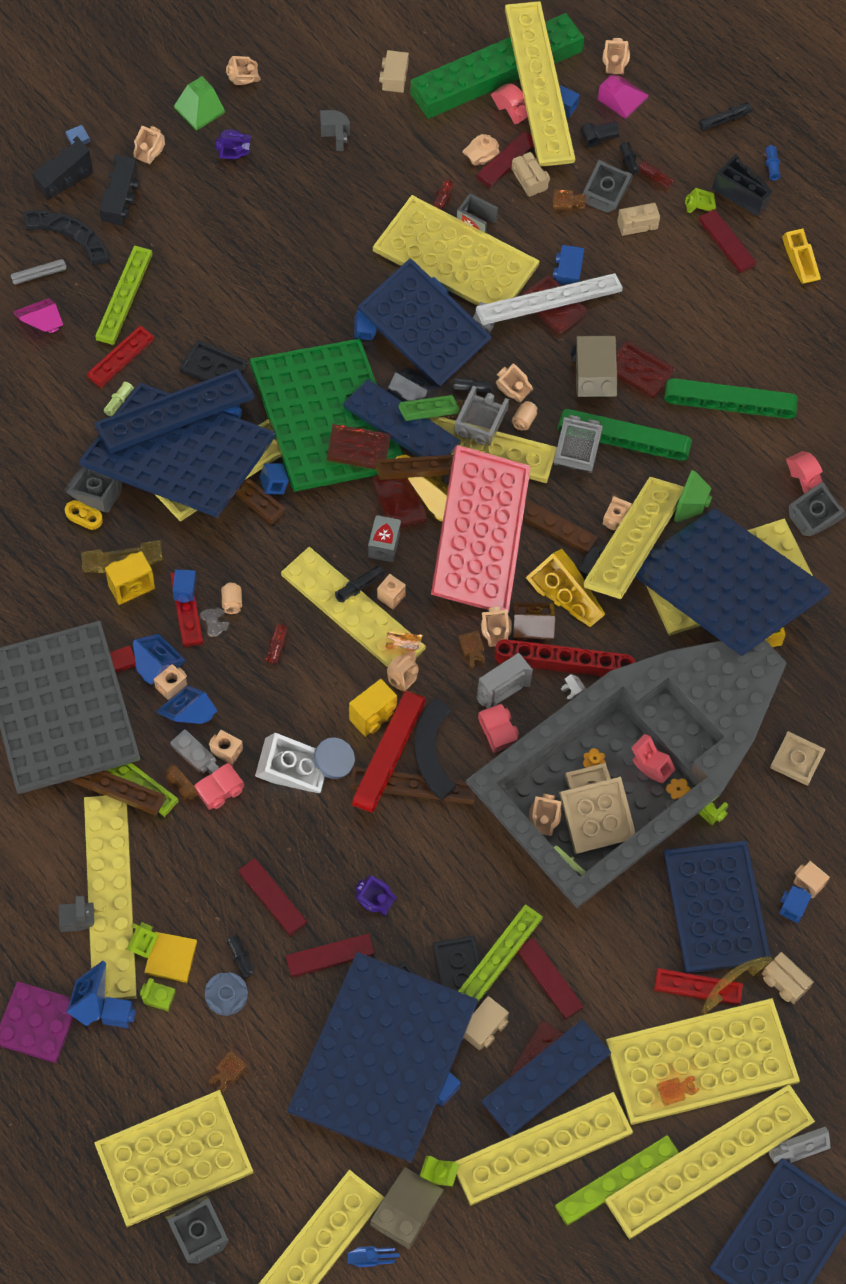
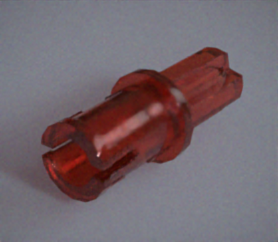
[639,161,673,188]
[432,179,454,211]
[265,624,288,664]

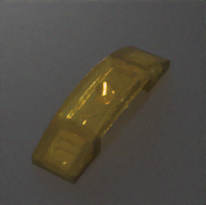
[81,540,163,573]
[700,956,773,1015]

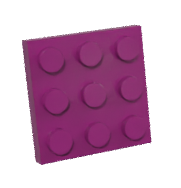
[0,981,74,1063]

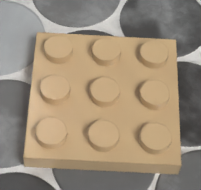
[559,777,635,854]

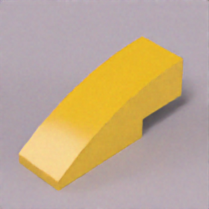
[782,229,821,284]

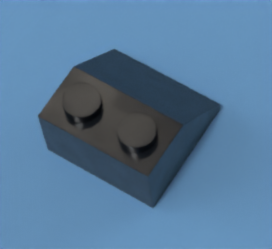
[387,368,442,402]

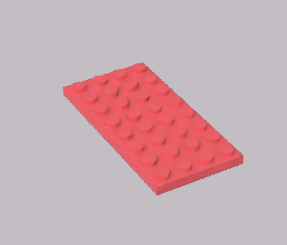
[431,445,531,613]

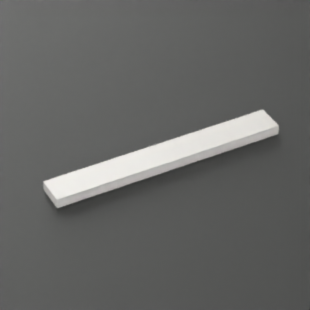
[476,273,623,325]

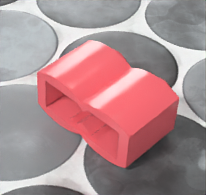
[478,704,520,753]
[194,763,244,810]

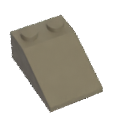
[576,336,617,397]
[370,1167,444,1250]

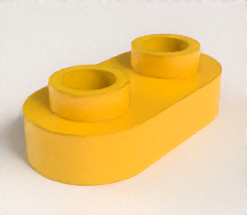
[65,500,103,530]

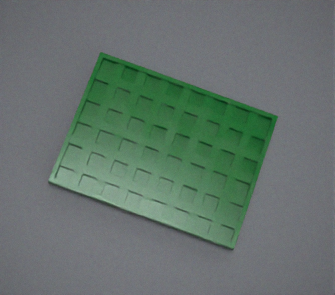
[250,339,403,492]

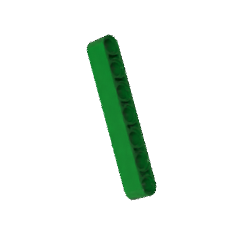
[664,379,798,419]
[558,409,692,461]

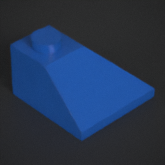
[133,634,186,684]
[157,685,217,724]
[66,961,106,1026]

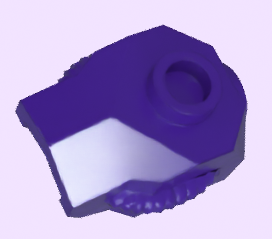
[215,130,251,159]
[355,875,397,915]

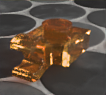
[553,190,585,210]
[385,632,422,651]

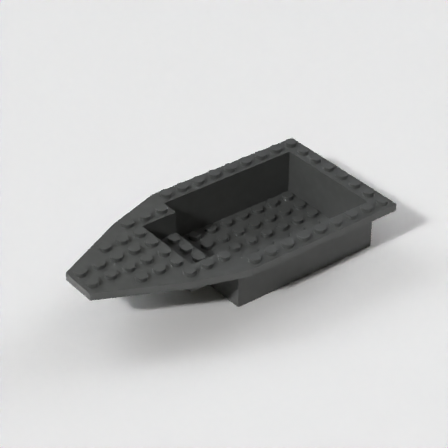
[466,640,787,908]

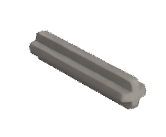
[11,259,66,285]

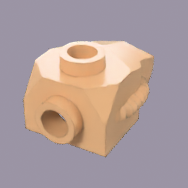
[602,38,630,75]
[226,56,261,85]
[134,126,165,164]
[463,134,499,166]
[496,363,533,403]
[481,607,513,647]
[387,650,419,692]
[529,794,562,836]

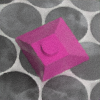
[598,75,648,119]
[13,298,63,333]

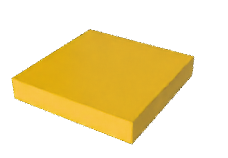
[145,932,197,983]

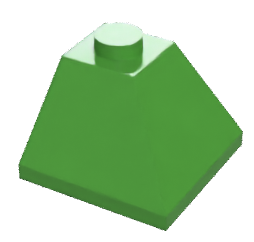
[174,76,225,131]
[674,470,712,522]

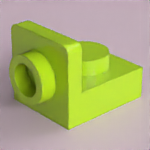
[685,188,716,213]
[698,802,728,825]
[127,922,159,958]
[140,978,176,1011]
[420,1156,459,1186]

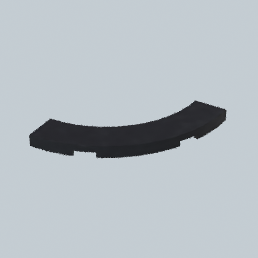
[23,210,110,266]
[415,697,456,801]

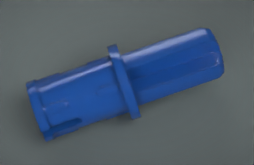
[765,145,781,180]

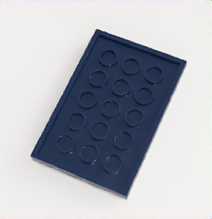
[357,258,492,388]
[663,841,771,973]
[709,1158,846,1284]

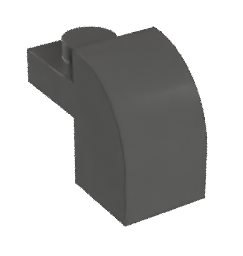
[320,110,350,151]
[59,896,94,932]

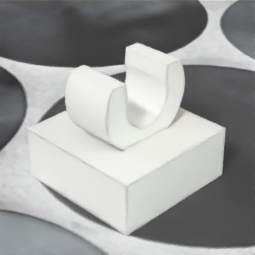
[561,674,586,700]

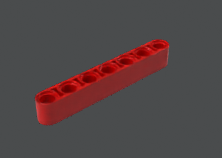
[494,639,635,677]
[352,690,426,813]

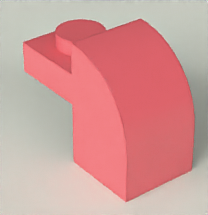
[490,84,528,124]
[786,451,823,494]
[632,734,676,784]

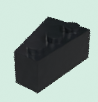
[33,136,93,200]
[712,154,772,217]
[100,155,141,226]

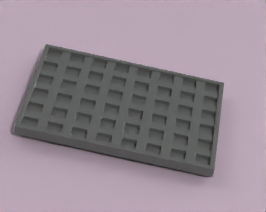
[0,621,141,794]

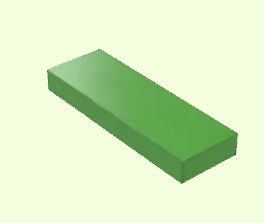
[398,395,460,421]

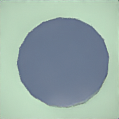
[313,737,355,779]
[205,972,248,1016]

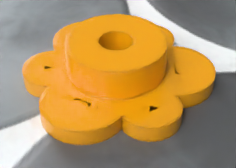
[583,748,606,768]
[666,778,691,799]

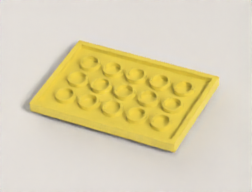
[94,1090,254,1227]

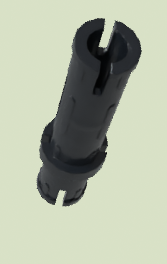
[699,102,752,131]
[335,565,385,603]

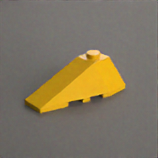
[396,455,449,522]
[526,549,605,627]

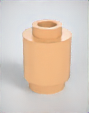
[512,401,537,431]
[221,583,242,614]

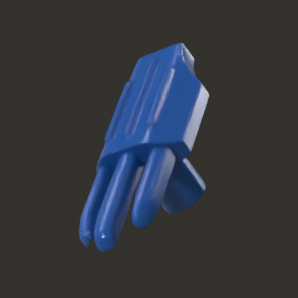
[347,1246,400,1267]

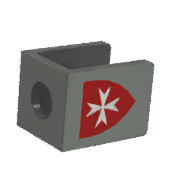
[457,193,498,233]
[368,515,401,562]

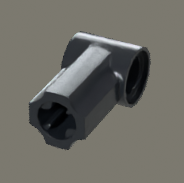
[580,121,619,148]

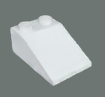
[255,733,325,793]

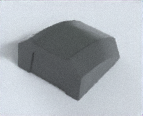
[582,160,633,213]
[65,467,122,512]
[789,481,846,536]
[166,1196,229,1264]

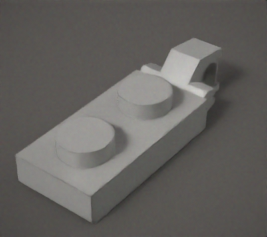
[170,729,219,775]
[769,1127,831,1164]

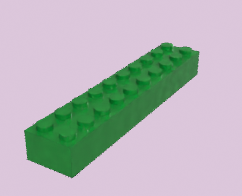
[410,13,584,119]

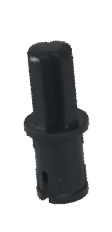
[619,142,639,175]
[453,378,492,393]
[226,935,255,978]

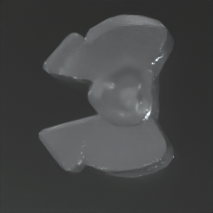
[200,608,229,637]

